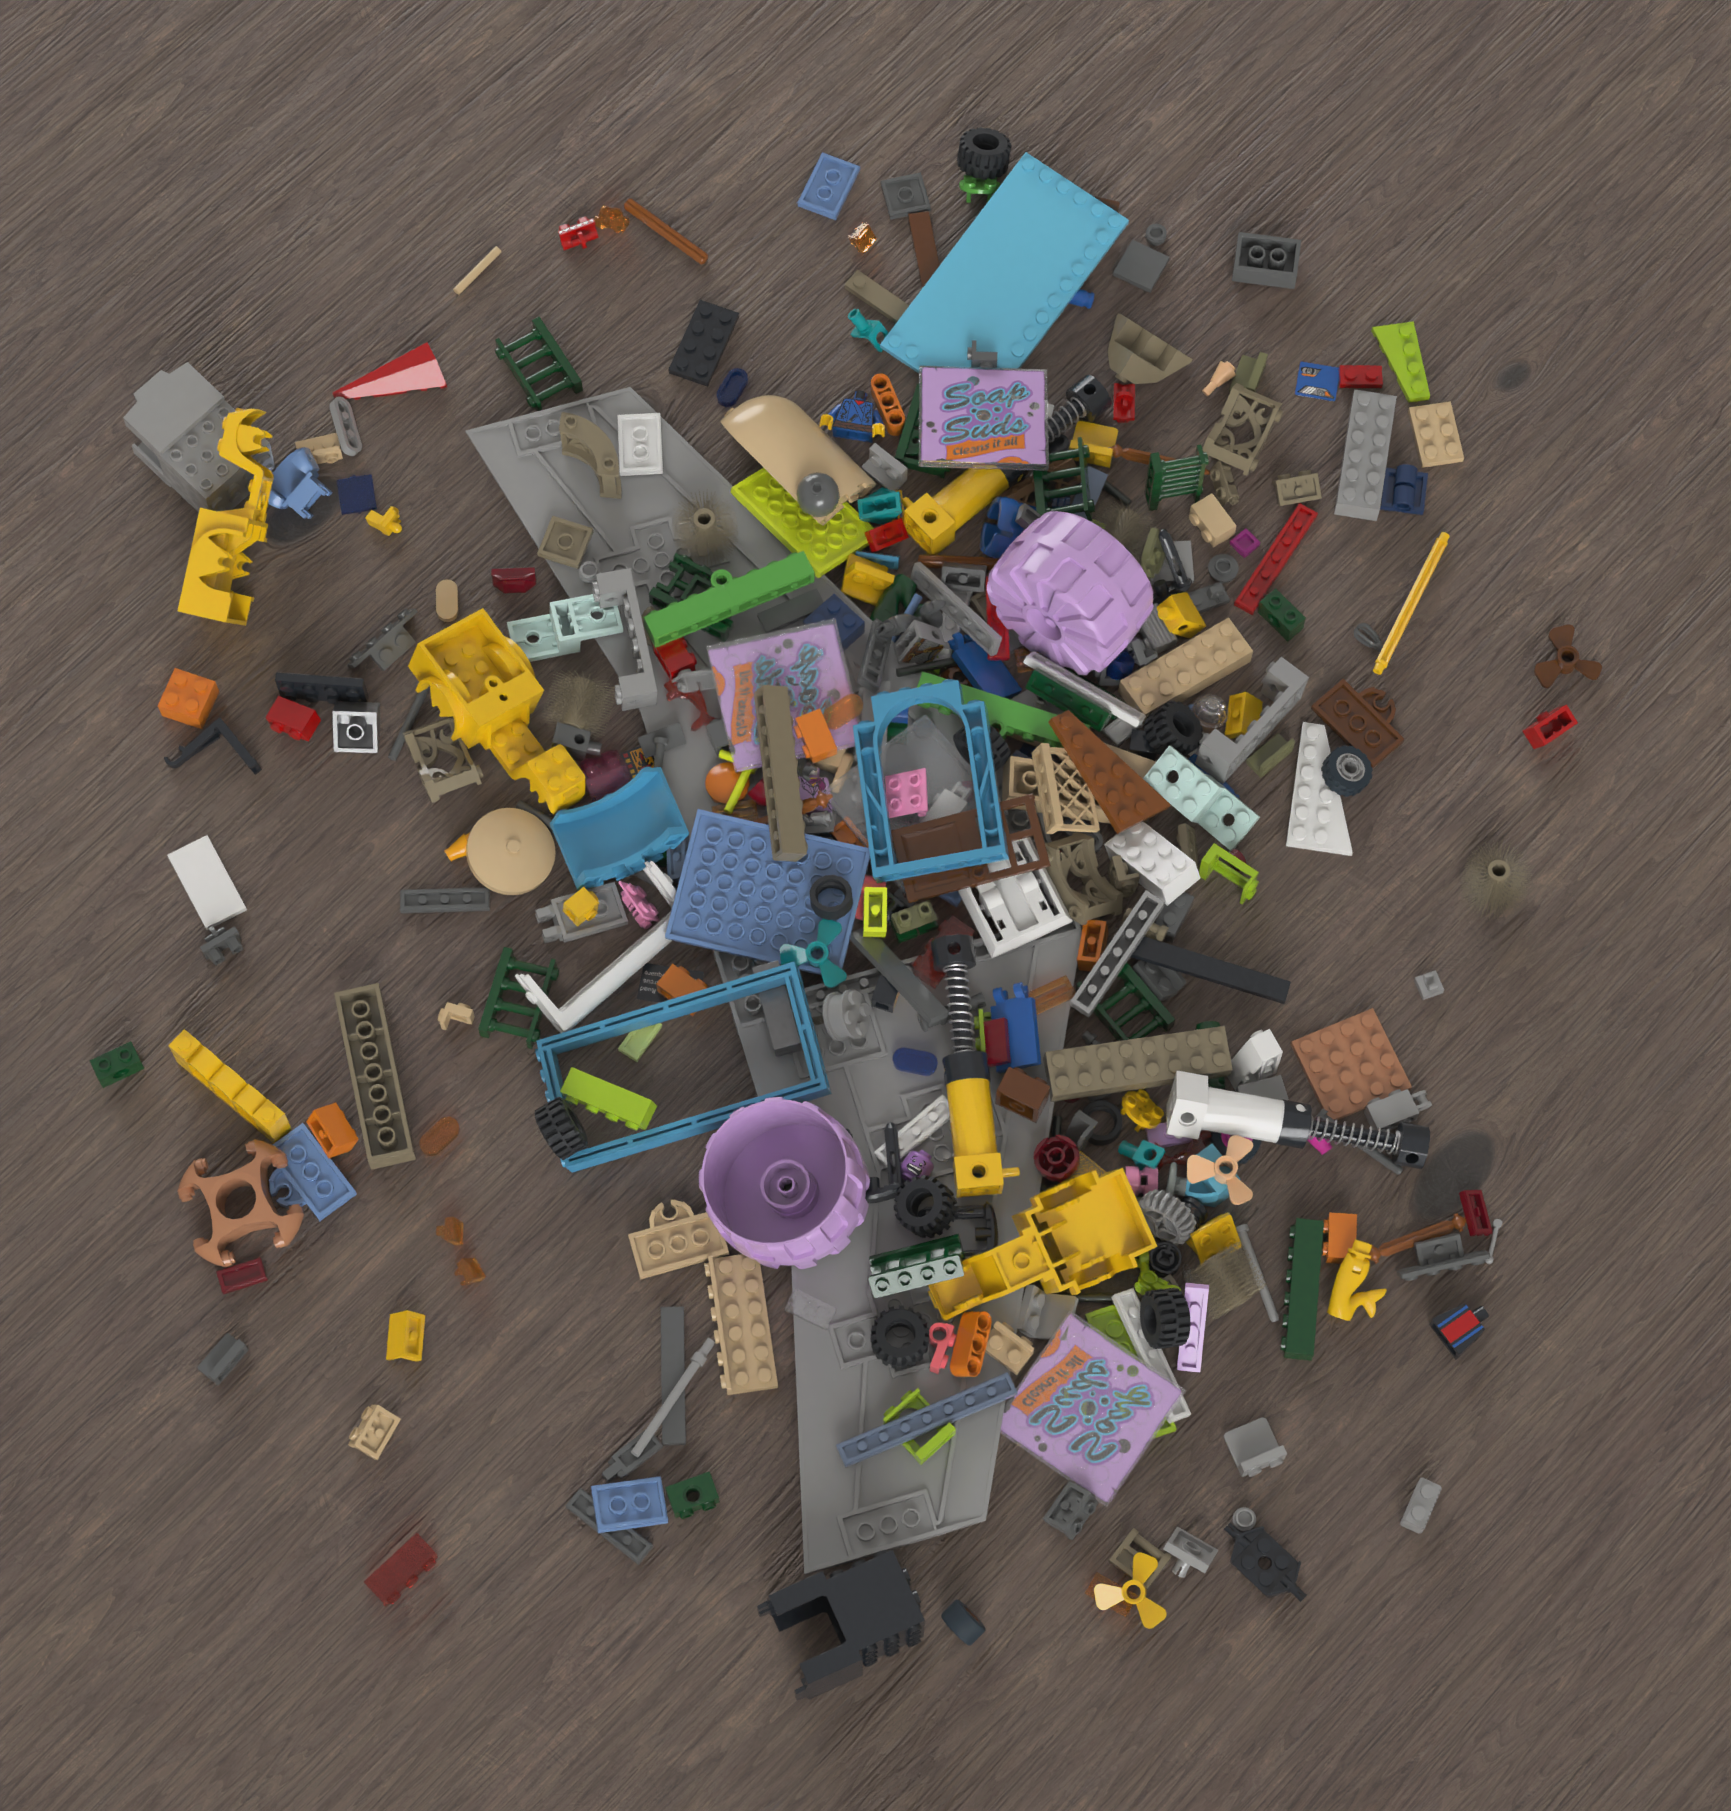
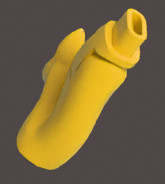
[1327,1239,1387,1321]

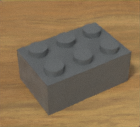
[1232,232,1301,289]

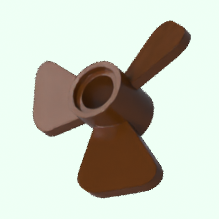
[1534,624,1602,688]

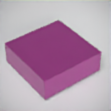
[1230,528,1261,558]

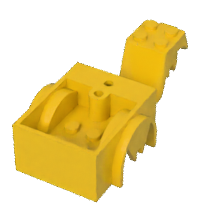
[177,408,274,626]
[408,608,586,814]
[928,1168,1158,1320]

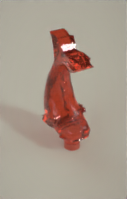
[664,680,717,731]
[1154,1130,1212,1172]

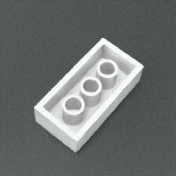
[1105,822,1200,906]

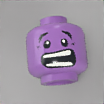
[901,1150,934,1182]

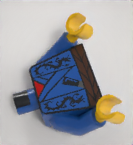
[819,390,885,443]

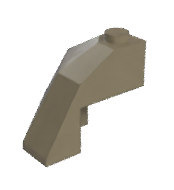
[1108,313,1193,384]

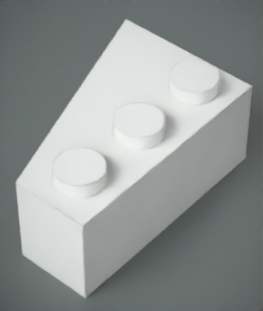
[1227,1029,1283,1091]

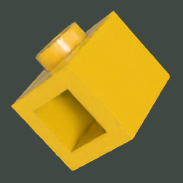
[563,887,599,927]

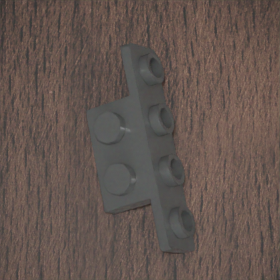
[347,608,418,671]
[1396,1233,1490,1281]

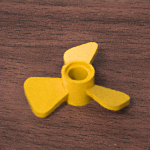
[1094,1552,1167,1629]

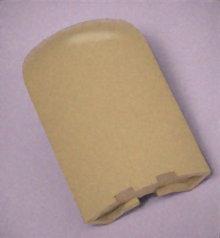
[720,395,877,526]

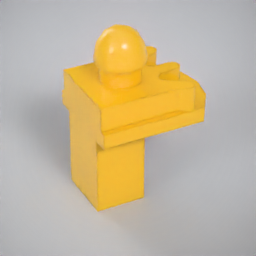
[365,506,402,536]

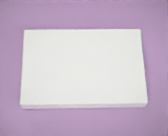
[617,413,663,476]

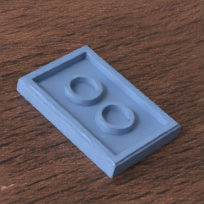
[797,152,860,220]
[591,1476,668,1533]

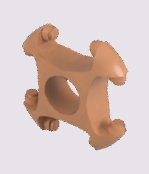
[177,1139,304,1267]

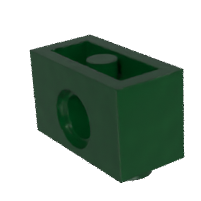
[1258,588,1306,642]
[90,1041,145,1088]
[665,1471,720,1519]

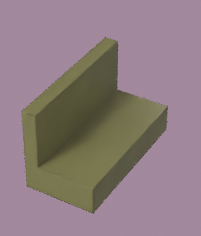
[1229,352,1268,400]
[1246,733,1295,778]

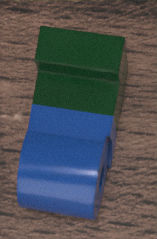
[887,707,909,746]

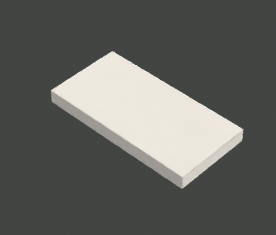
[167,835,247,930]

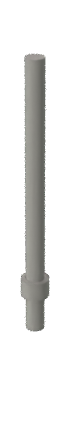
[631,1338,715,1457]

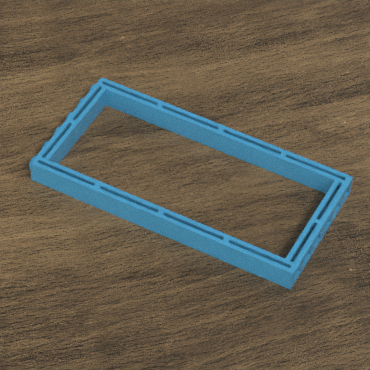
[535,962,832,1173]

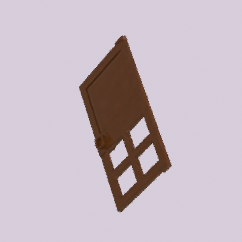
[891,793,1051,903]

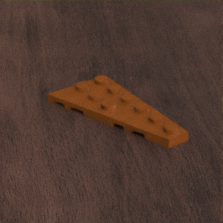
[1048,710,1172,834]

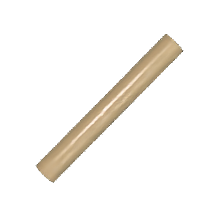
[453,246,501,295]

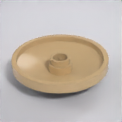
[466,808,555,895]

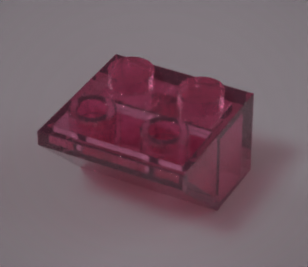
[578,750,632,802]

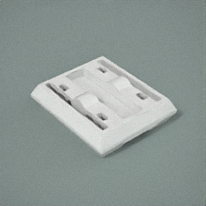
[958,837,1073,958]

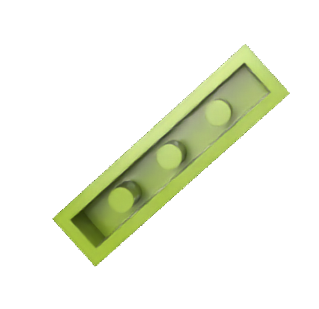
[560,1067,657,1131]

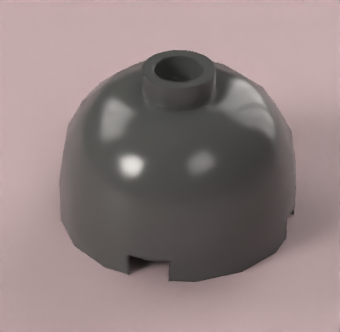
[796,472,840,517]

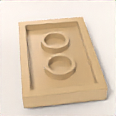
[1408,401,1464,468]

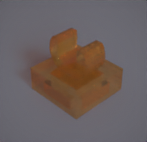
[848,222,877,253]
[436,1217,463,1246]
[454,1258,486,1286]

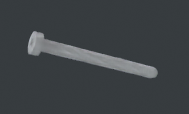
[1236,1224,1279,1322]

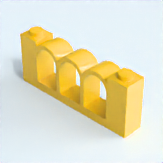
[168,1029,292,1144]

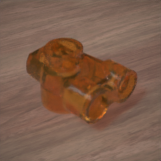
[594,205,630,232]

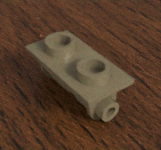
[1209,460,1239,507]

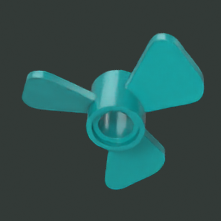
[780,919,847,988]

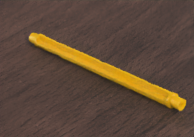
[1373,532,1450,675]

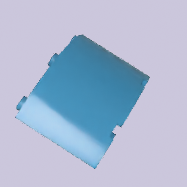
[550,767,689,890]

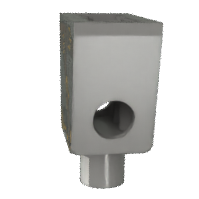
[893,620,950,664]

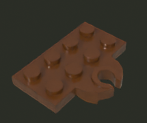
[1311,679,1404,768]

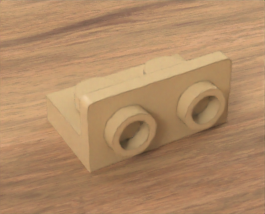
[295,433,343,464]
[985,1321,1034,1375]
[348,1405,401,1460]

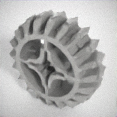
[1139,1189,1196,1246]

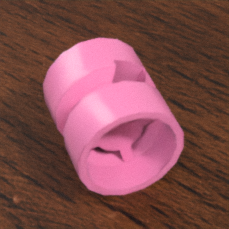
[1125,1166,1158,1196]

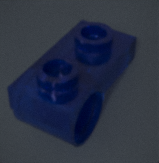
[1106,649,1135,680]

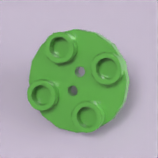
[959,175,1000,203]

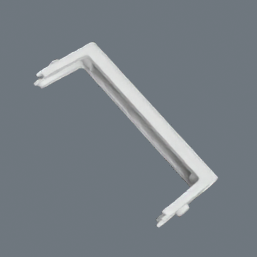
[515,861,676,1033]

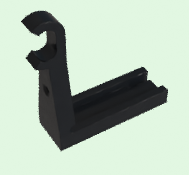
[164,718,262,775]

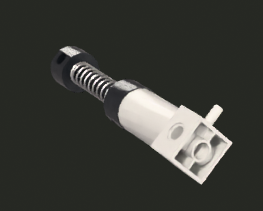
[1166,1071,1430,1169]

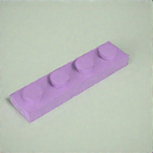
[1177,1283,1209,1372]

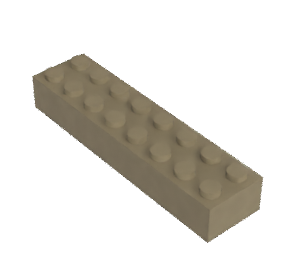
[334,983,416,1170]
[1043,1026,1233,1102]

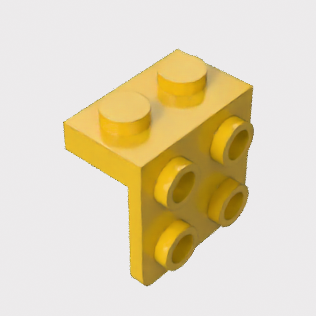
[1069,421,1118,468]

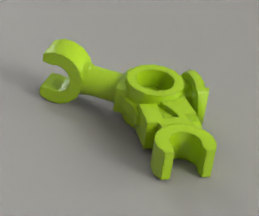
[1134,1251,1181,1295]

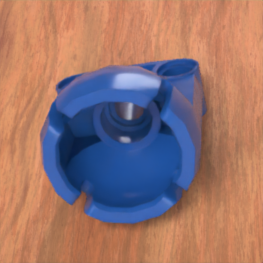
[980,497,1037,559]

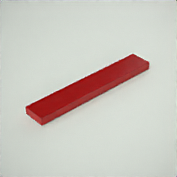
[1234,503,1318,615]

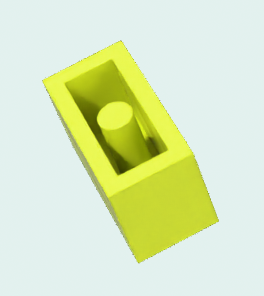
[863,887,887,937]

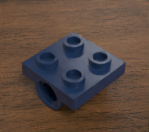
[1380,464,1428,515]

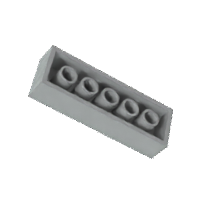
[1334,389,1397,521]

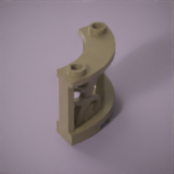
[1202,383,1284,476]
[559,412,622,499]
[403,716,483,803]
[1045,832,1123,925]

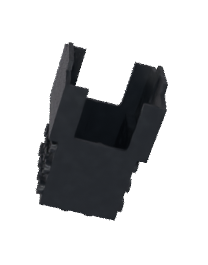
[757,1549,925,1701]

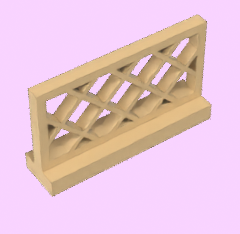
[1032,743,1100,834]

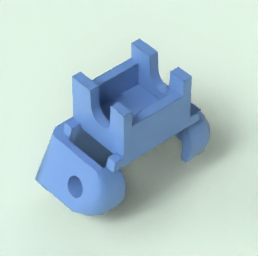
[268,447,333,519]

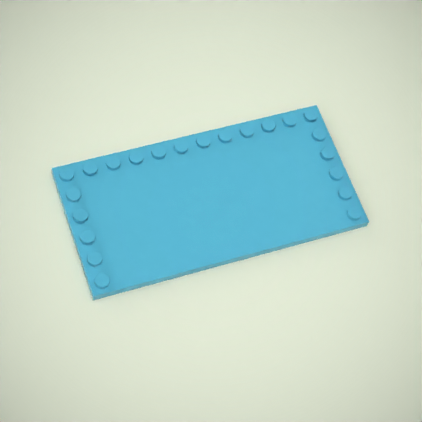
[880,152,1129,415]

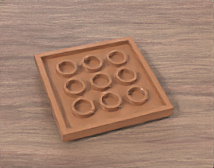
[1291,1008,1412,1120]

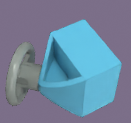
[1166,1143,1240,1207]

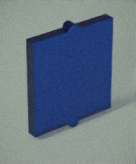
[337,474,377,515]

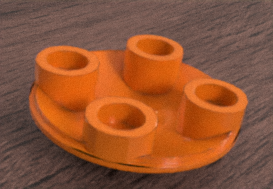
[705,762,750,804]

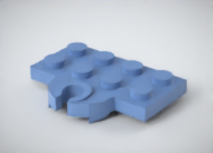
[269,1123,357,1221]

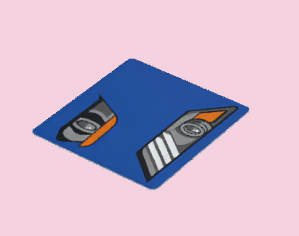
[1295,362,1339,401]

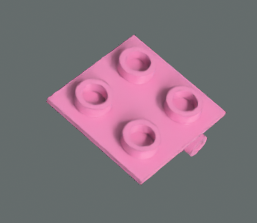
[885,768,928,818]
[618,881,660,929]

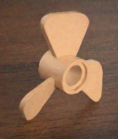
[1187,1135,1253,1205]

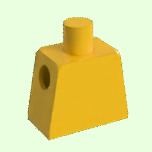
[1157,592,1206,638]

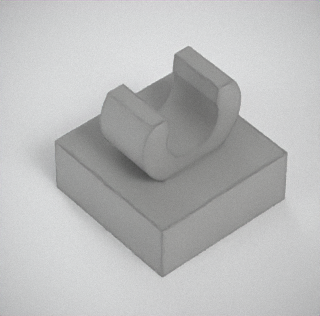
[1414,970,1444,1000]

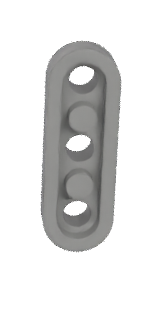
[329,397,362,456]

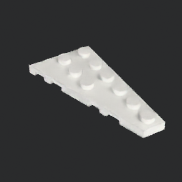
[1286,722,1353,856]

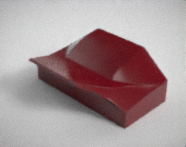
[491,567,536,593]

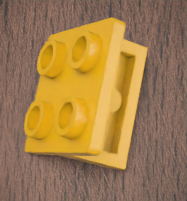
[841,553,895,605]
[1185,1212,1242,1265]

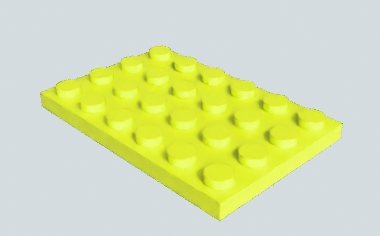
[730,467,874,578]

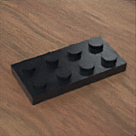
[668,300,739,387]
[275,672,369,704]

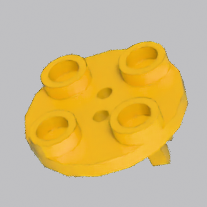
[1120,1089,1164,1132]

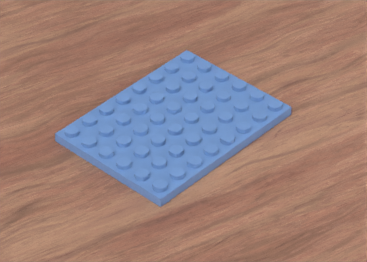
[665,809,870,975]

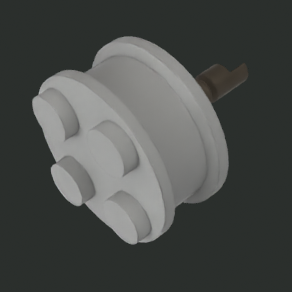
[812,989,871,1042]

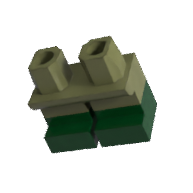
[890,900,938,943]

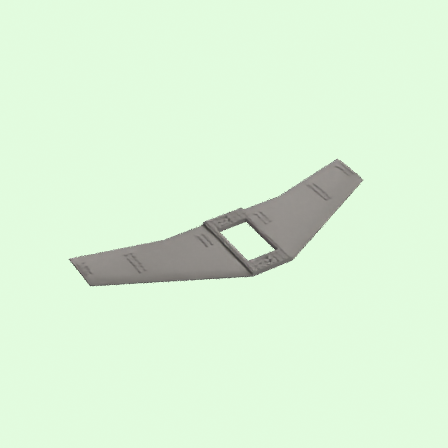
[466,387,1082,1575]

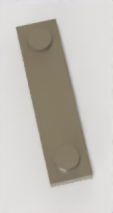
[845,270,909,324]

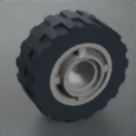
[1321,745,1373,797]

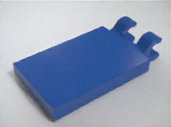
[948,632,1022,699]
[990,982,1041,1074]

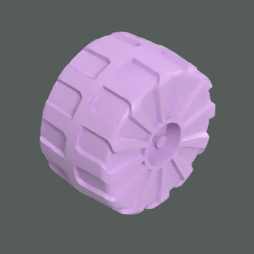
[987,511,1153,675]
[699,1097,870,1269]

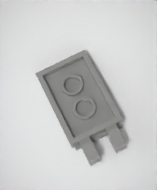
[535,882,628,943]

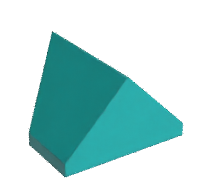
[858,487,902,525]

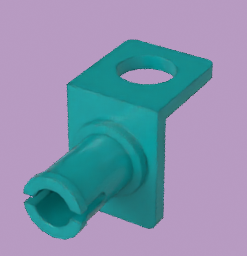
[848,309,889,352]
[1118,1140,1165,1170]

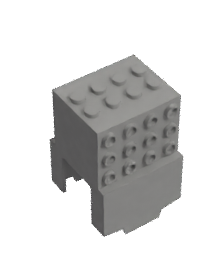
[123,362,275,512]

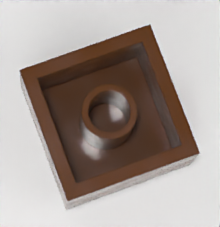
[995,1067,1050,1123]

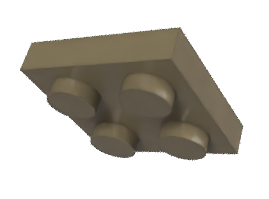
[537,516,594,569]

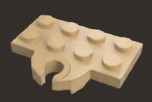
[628,1200,729,1280]

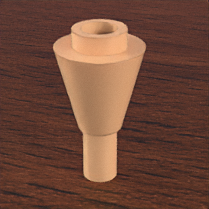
[1202,361,1236,397]

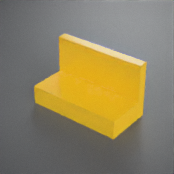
[1225,692,1263,739]
[386,1310,425,1362]

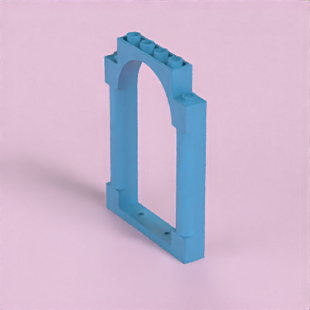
[853,679,1009,883]

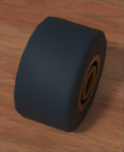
[941,1600,986,1646]

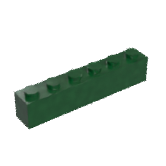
[1280,1218,1324,1361]

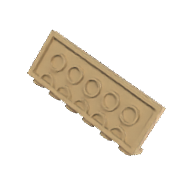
[704,1254,778,1395]

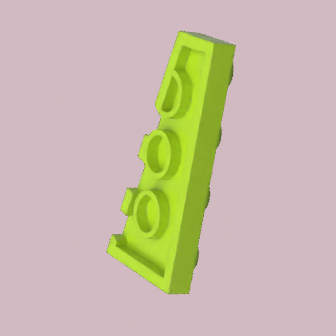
[1371,321,1430,403]

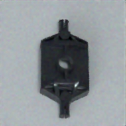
[1224,1522,1307,1602]

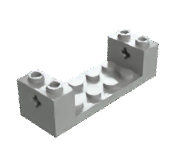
[592,568,658,711]
[1195,657,1309,785]

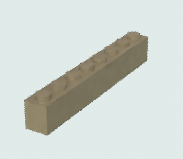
[754,685,808,862]

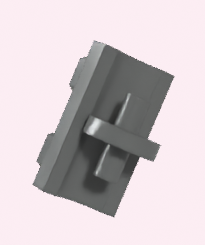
[200,926,243,966]

